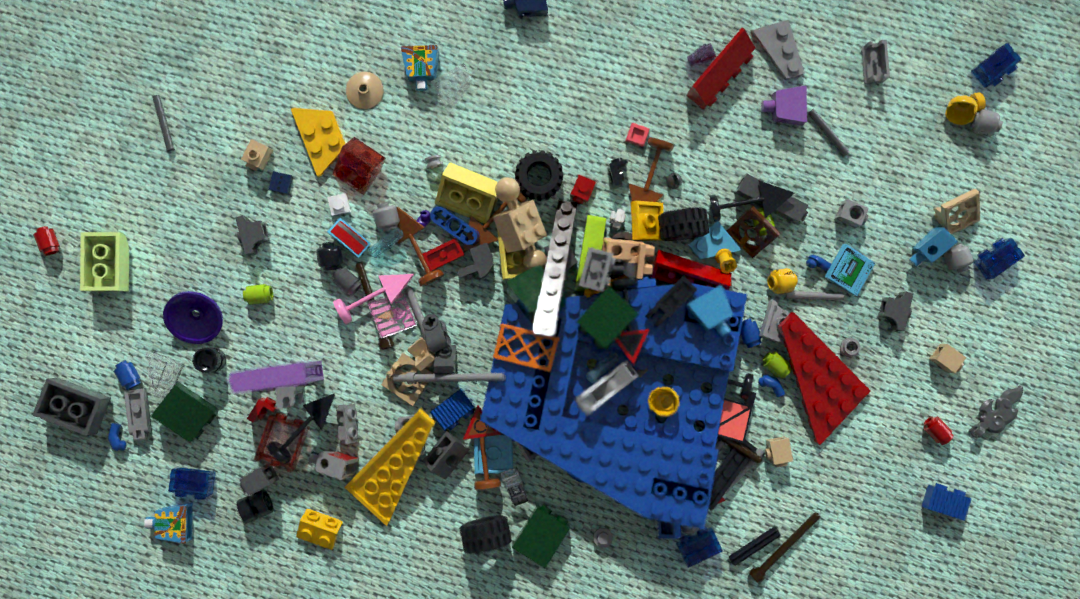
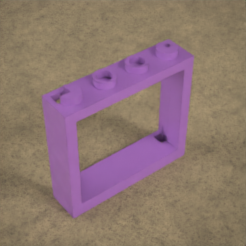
[228,361,324,393]

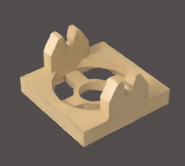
[933,189,980,235]
[381,353,434,406]

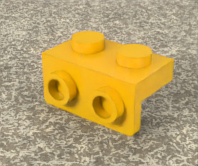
[296,509,343,550]

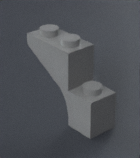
[575,360,639,415]

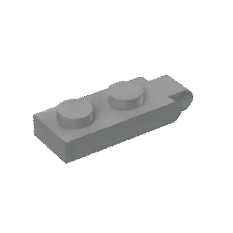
[124,388,151,442]

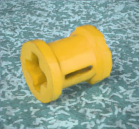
[715,249,737,273]

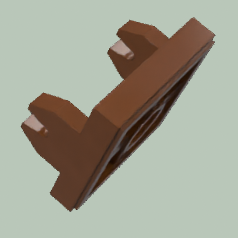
[727,206,781,258]

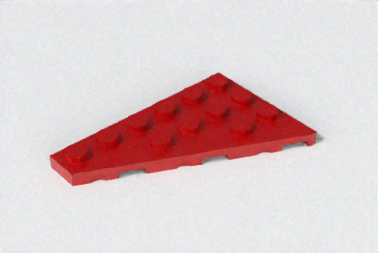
[778,312,871,445]

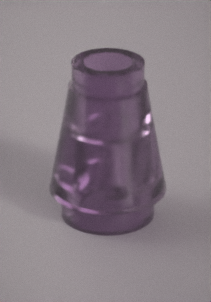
[686,43,716,67]

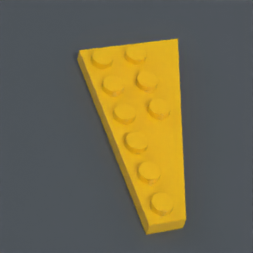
[344,408,435,526]

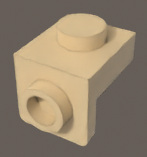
[408,337,435,372]

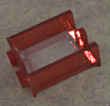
[254,412,310,473]

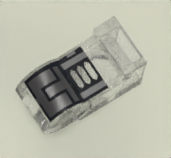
[501,467,529,507]

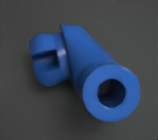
[806,255,832,272]
[758,375,785,397]
[108,423,126,451]

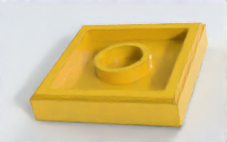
[631,201,664,241]

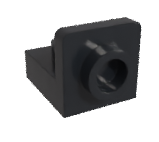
[607,158,628,189]

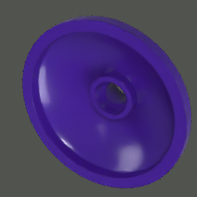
[163,291,223,344]

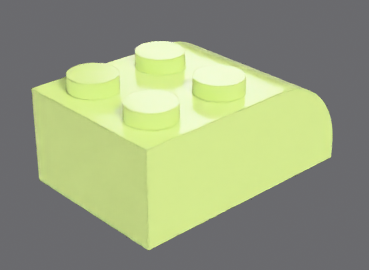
[80,232,129,292]

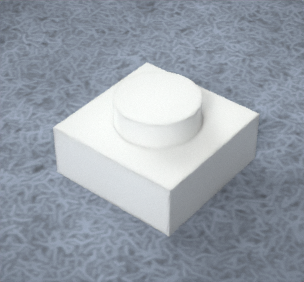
[327,193,351,217]

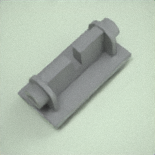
[336,404,358,444]

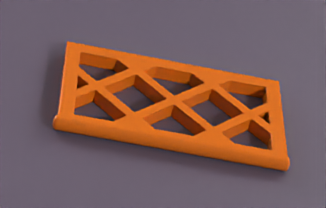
[493,323,560,372]

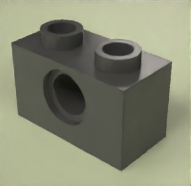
[422,431,470,480]
[239,462,279,496]

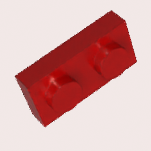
[422,238,465,272]

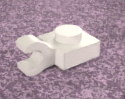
[609,208,626,231]

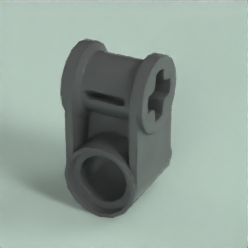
[422,314,451,353]

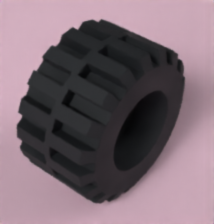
[515,150,563,201]
[658,207,710,241]
[459,515,512,554]

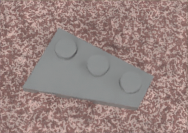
[751,20,805,80]
[759,299,790,346]

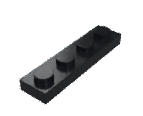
[708,440,757,511]

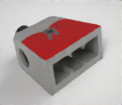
[309,450,359,480]

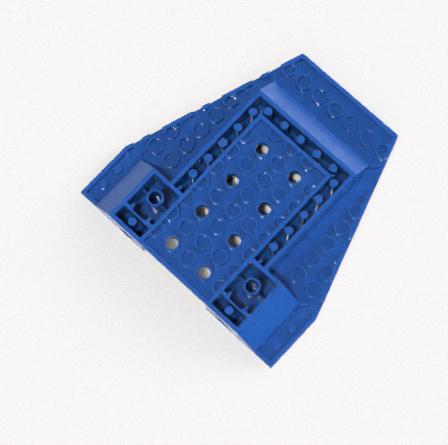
[480,283,747,530]

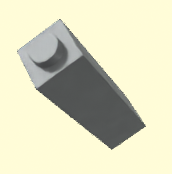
[735,173,808,224]

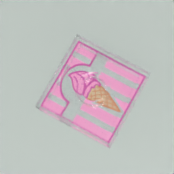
[367,289,418,339]

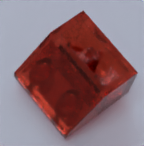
[332,137,386,195]

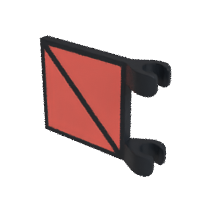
[718,391,756,444]

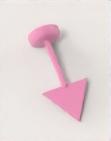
[333,274,414,325]

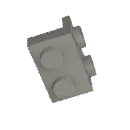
[579,247,615,292]

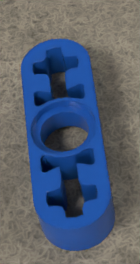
[430,207,480,245]

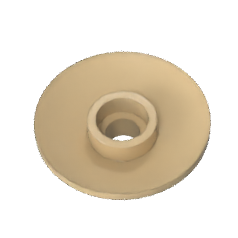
[346,72,384,109]

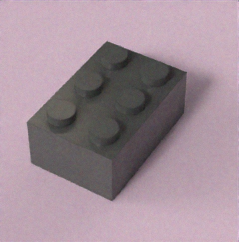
[32,378,111,436]

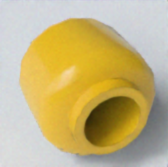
[767,268,798,294]

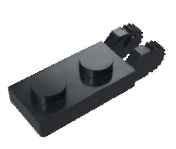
[645,276,698,327]

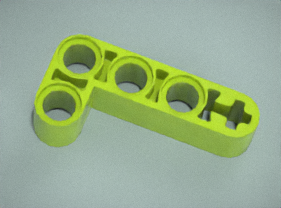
[574,215,606,292]

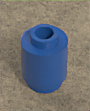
[740,318,762,348]
[113,360,141,390]

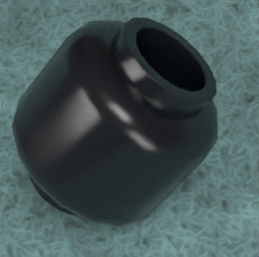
[316,242,343,271]

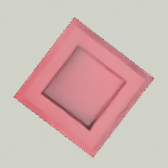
[625,123,650,147]

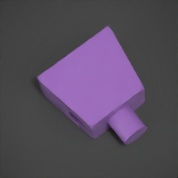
[761,86,807,126]

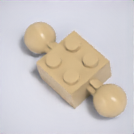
[493,177,547,270]

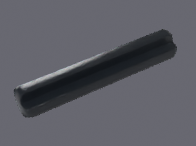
[729,527,781,566]

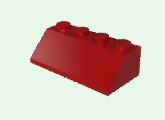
[686,27,755,110]

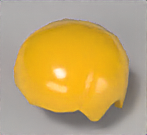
[945,96,978,125]
[648,387,680,417]

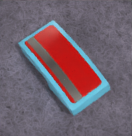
[327,218,371,258]

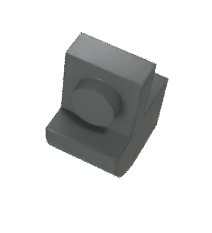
[457,243,493,281]

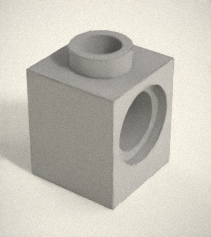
[835,199,869,228]

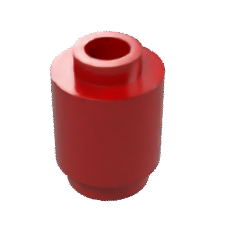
[33,226,60,256]
[923,416,954,445]

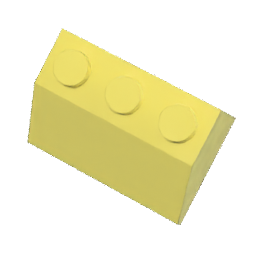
[435,163,498,224]

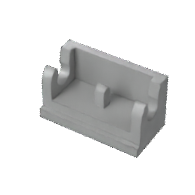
[861,40,890,84]
[276,385,305,410]

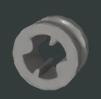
[424,155,443,169]

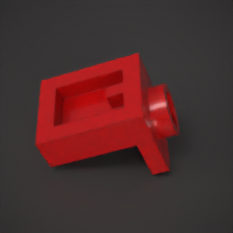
[570,175,596,205]
[247,397,278,423]

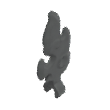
[969,385,1023,438]

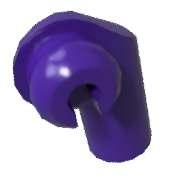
[416,210,431,227]

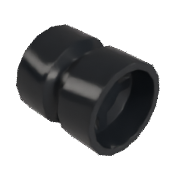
[192,347,226,373]
[236,489,274,523]

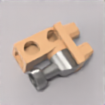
[602,238,655,279]

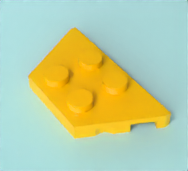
[291,108,347,177]

